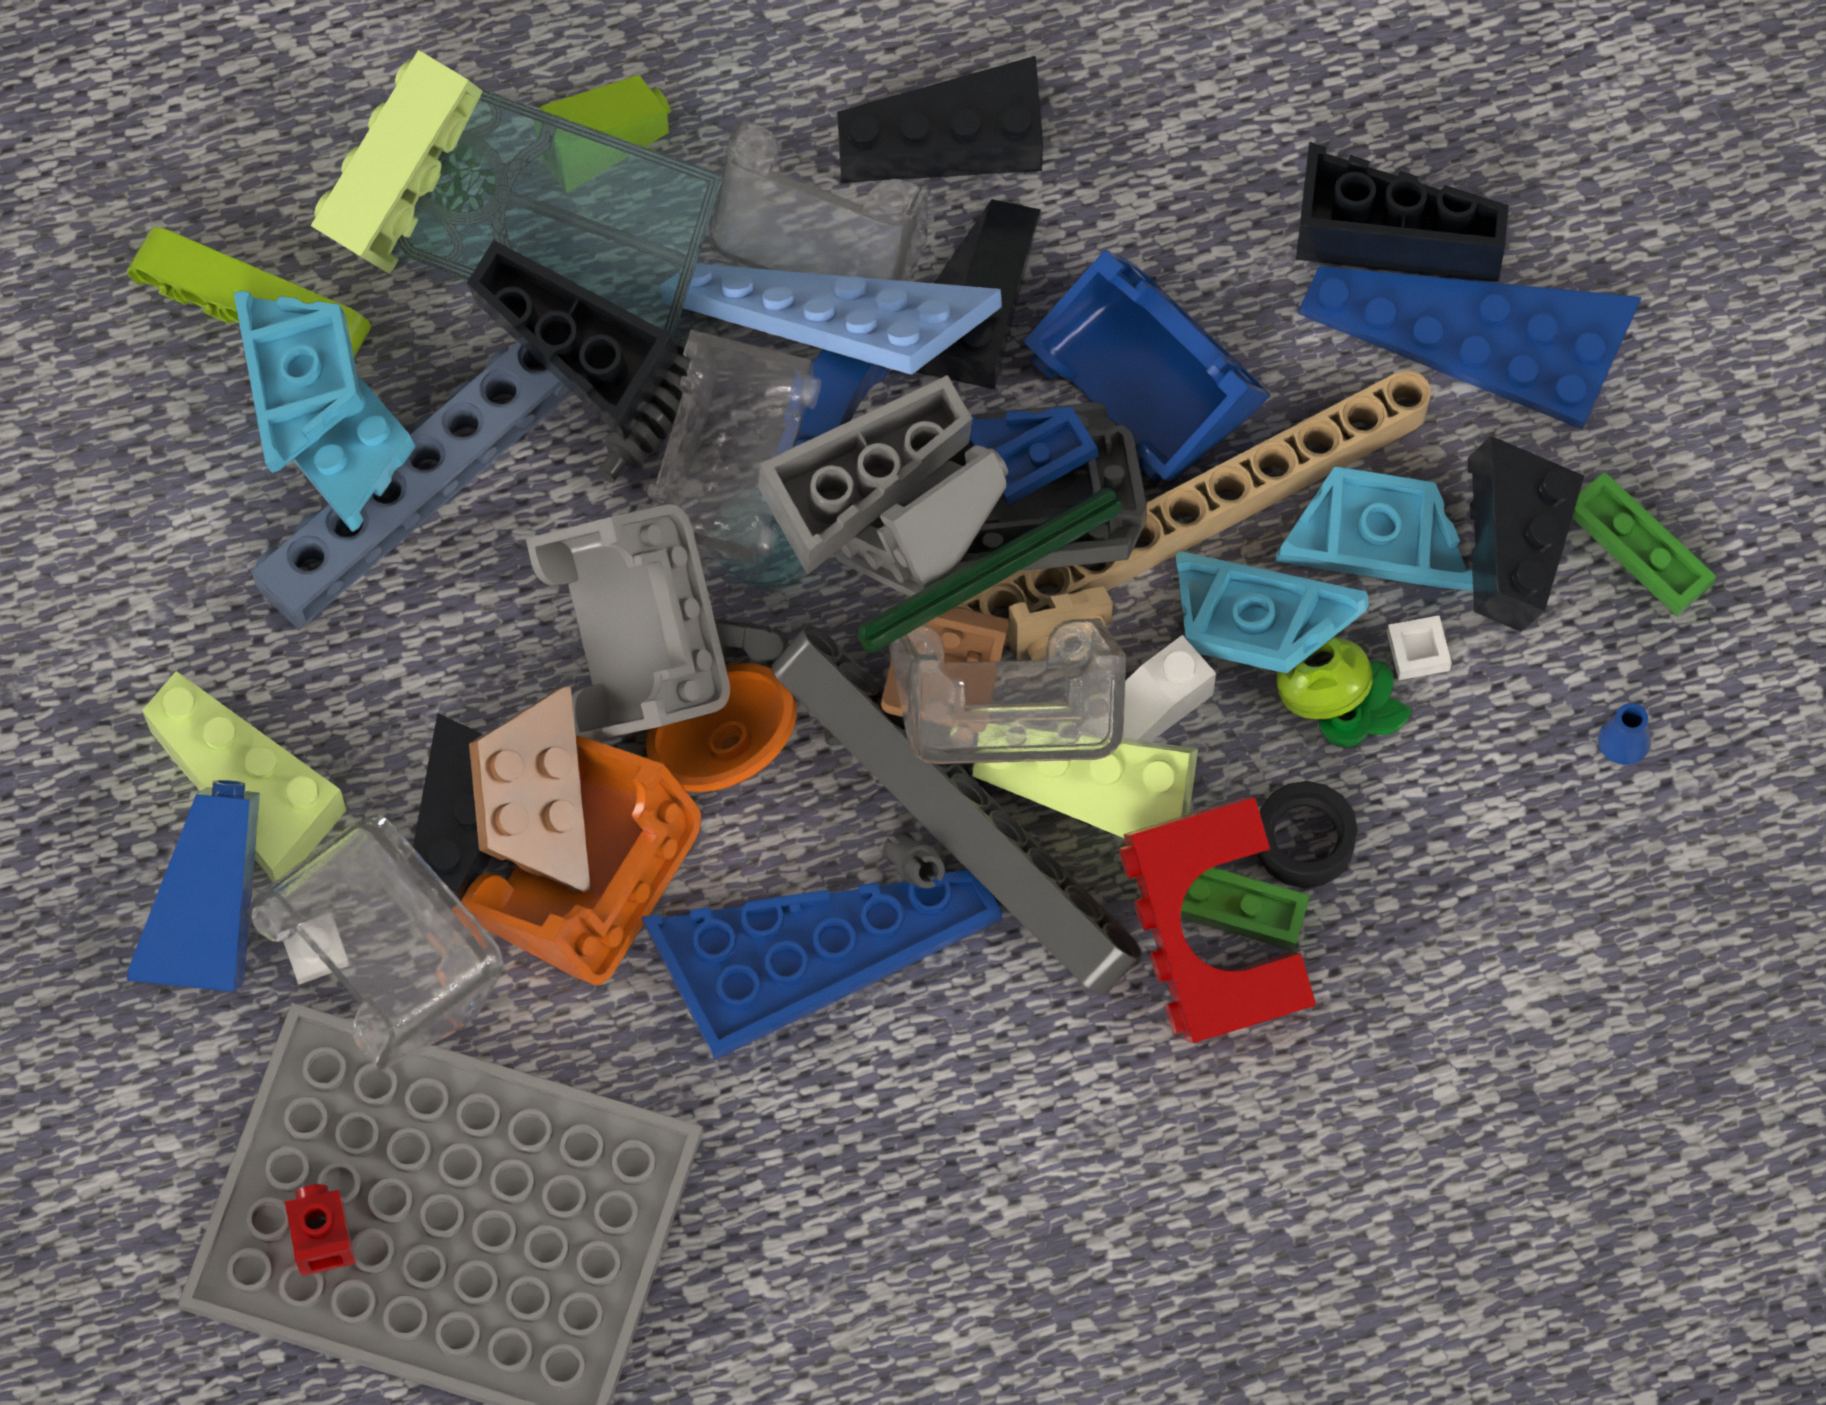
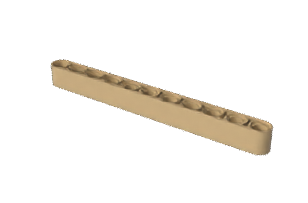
[956,370,1431,645]

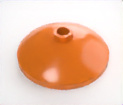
[646,663,797,792]

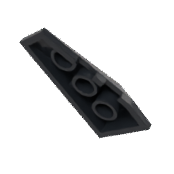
[916,199,1041,389]

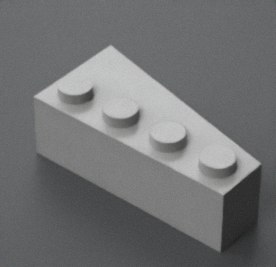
[759,375,973,575]

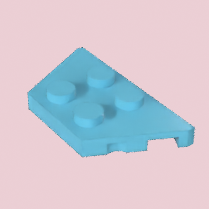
[234,291,363,473]
[253,377,416,532]
[1275,466,1473,591]
[1176,551,1369,674]

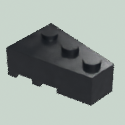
[1468,436,1584,632]
[409,713,492,912]

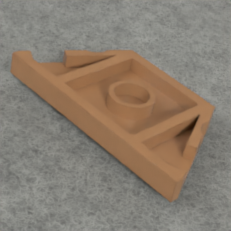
[469,686,591,893]

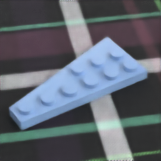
[662,263,1002,375]

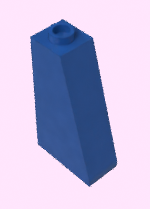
[127,780,260,992]

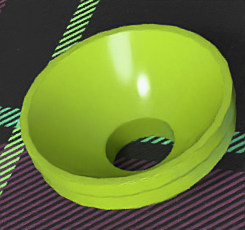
[1276,636,1373,719]

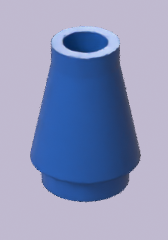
[1598,703,1651,765]

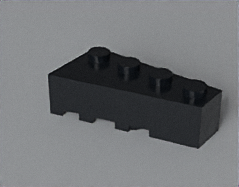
[837,56,1043,183]
[1296,142,1509,282]
[467,240,678,441]

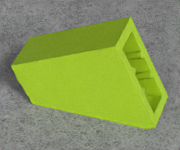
[535,75,671,193]

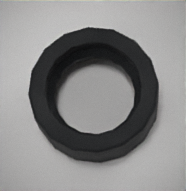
[1257,781,1358,888]

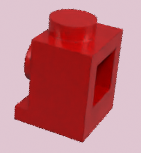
[284,1184,356,1276]

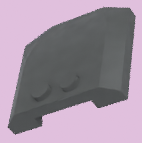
[949,402,1147,573]

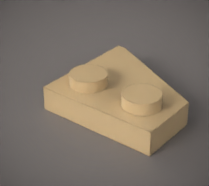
[1008,586,1113,661]

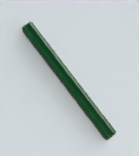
[856,488,1122,653]

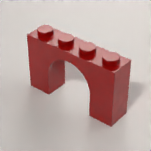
[1119,797,1316,1043]

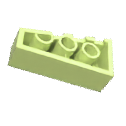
[311,50,483,274]
[142,671,347,890]
[972,719,1198,838]

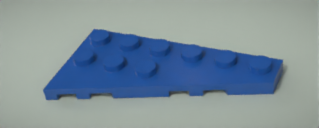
[1299,266,1642,430]
[642,869,1002,1060]

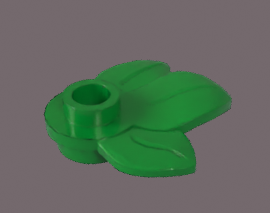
[1319,661,1412,748]

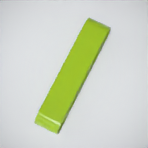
[127,227,371,358]

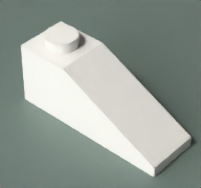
[1074,635,1216,742]

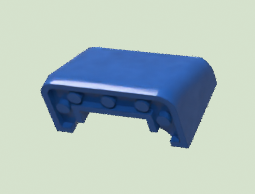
[1023,249,1271,483]

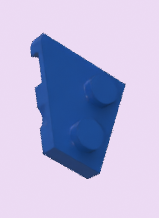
[969,407,1099,505]

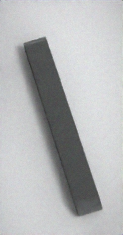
[772,625,1142,995]

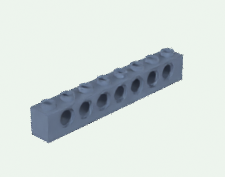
[251,342,573,630]

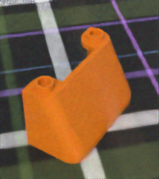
[457,735,701,985]

